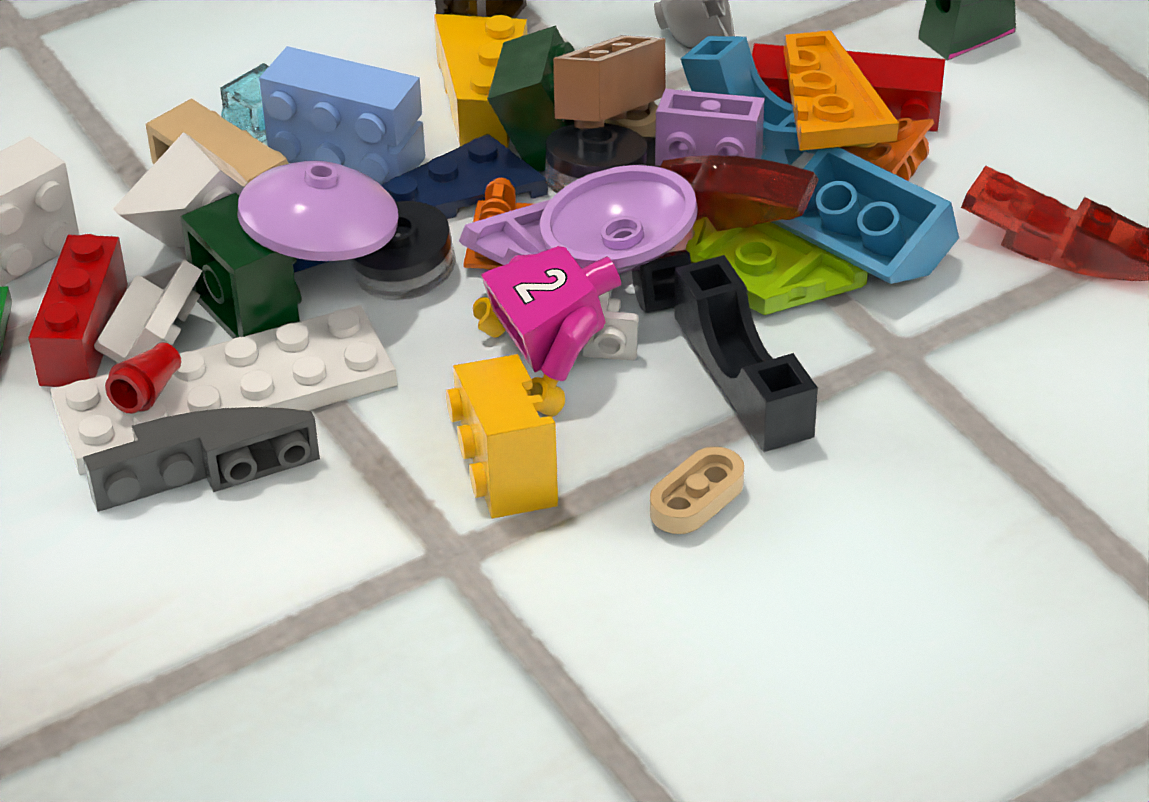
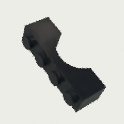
[674,255,818,452]

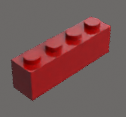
[752,43,945,132]

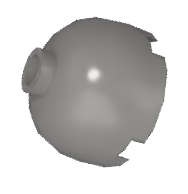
[654,0,734,48]

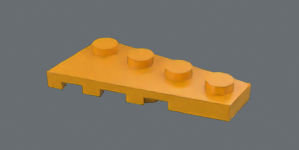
[784,30,899,151]

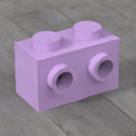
[655,89,765,177]

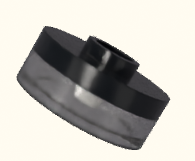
[545,123,647,193]
[350,201,456,300]

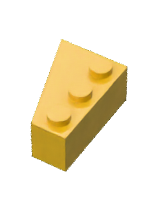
[434,14,527,148]
[446,354,558,519]

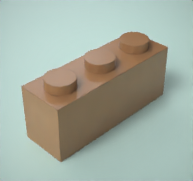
[554,35,666,128]

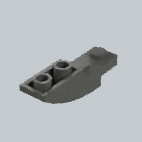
[83,407,320,512]

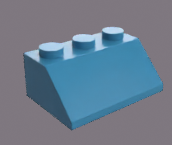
[765,147,959,284]

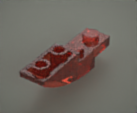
[660,155,819,231]
[961,166,1149,281]

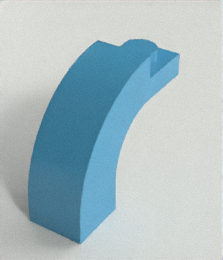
[680,36,819,166]

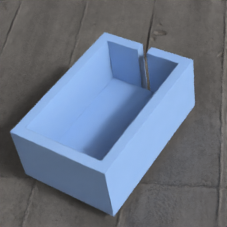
[259,46,426,185]

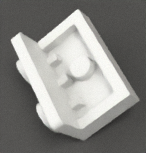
[94,260,202,363]

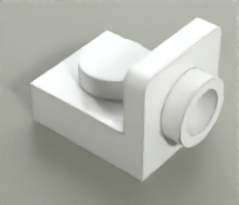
[583,291,639,360]

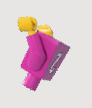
[472,246,622,417]

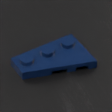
[381,133,548,219]

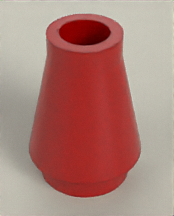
[105,342,182,414]

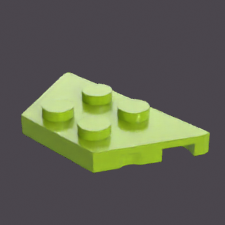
[685,188,868,315]

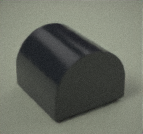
[632,249,691,313]

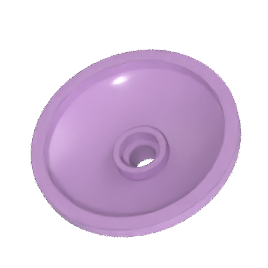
[237,161,398,261]
[540,165,697,271]

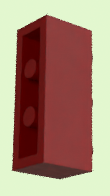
[28,234,128,387]

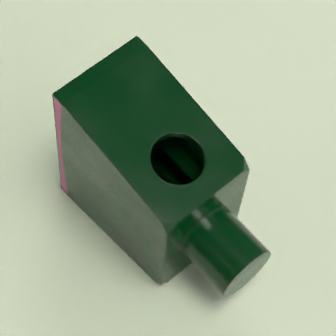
[918,0,1016,61]

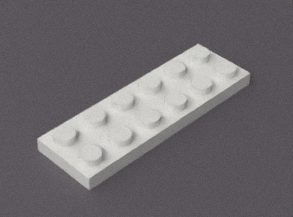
[50,305,397,475]

